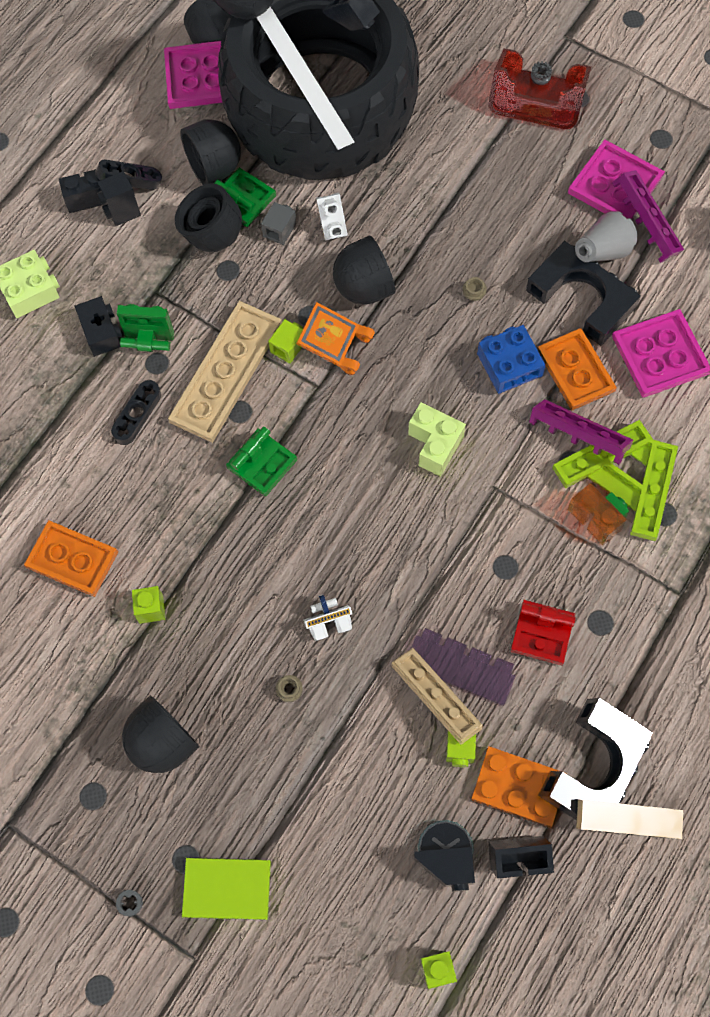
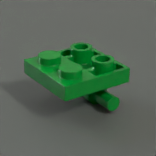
[214,167,276,228]
[116,304,175,352]
[226,426,298,497]

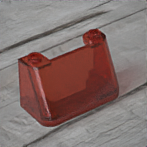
[488,48,592,129]

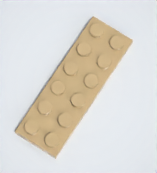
[168,301,282,443]

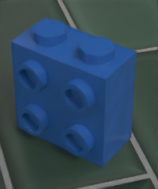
[477,325,545,394]

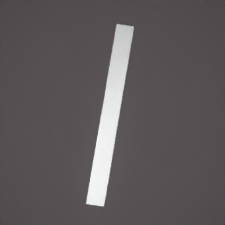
[256,7,354,150]

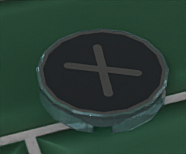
[417,820,474,857]

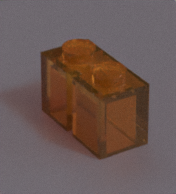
[567,483,627,545]

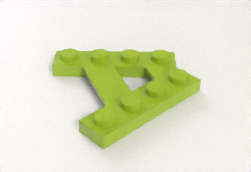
[552,420,678,541]

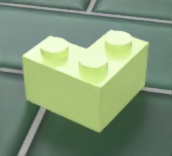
[408,402,466,477]

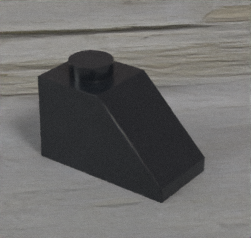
[323,0,380,31]
[413,847,475,892]

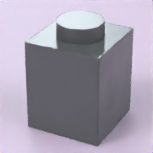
[261,202,297,245]

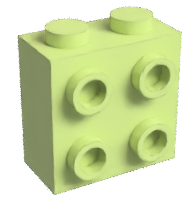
[0,249,60,319]

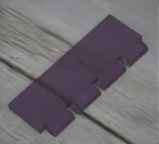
[411,628,516,706]

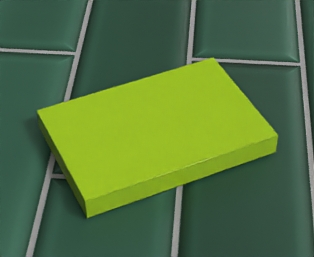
[182,858,271,920]

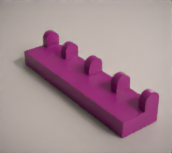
[612,170,684,263]
[529,399,633,465]

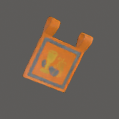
[296,302,375,375]

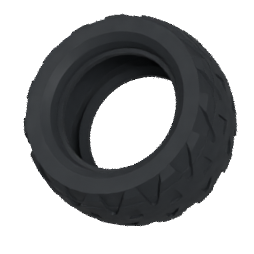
[218,0,419,180]

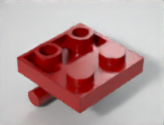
[510,600,576,666]

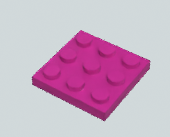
[164,41,222,109]
[568,139,665,220]
[612,309,710,398]

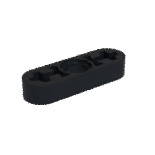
[95,159,162,190]
[111,380,161,445]

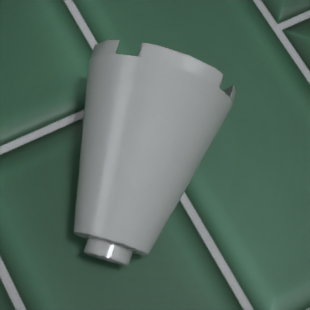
[575,211,637,262]

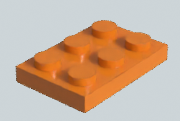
[537,328,617,411]
[24,520,118,597]
[471,746,568,828]

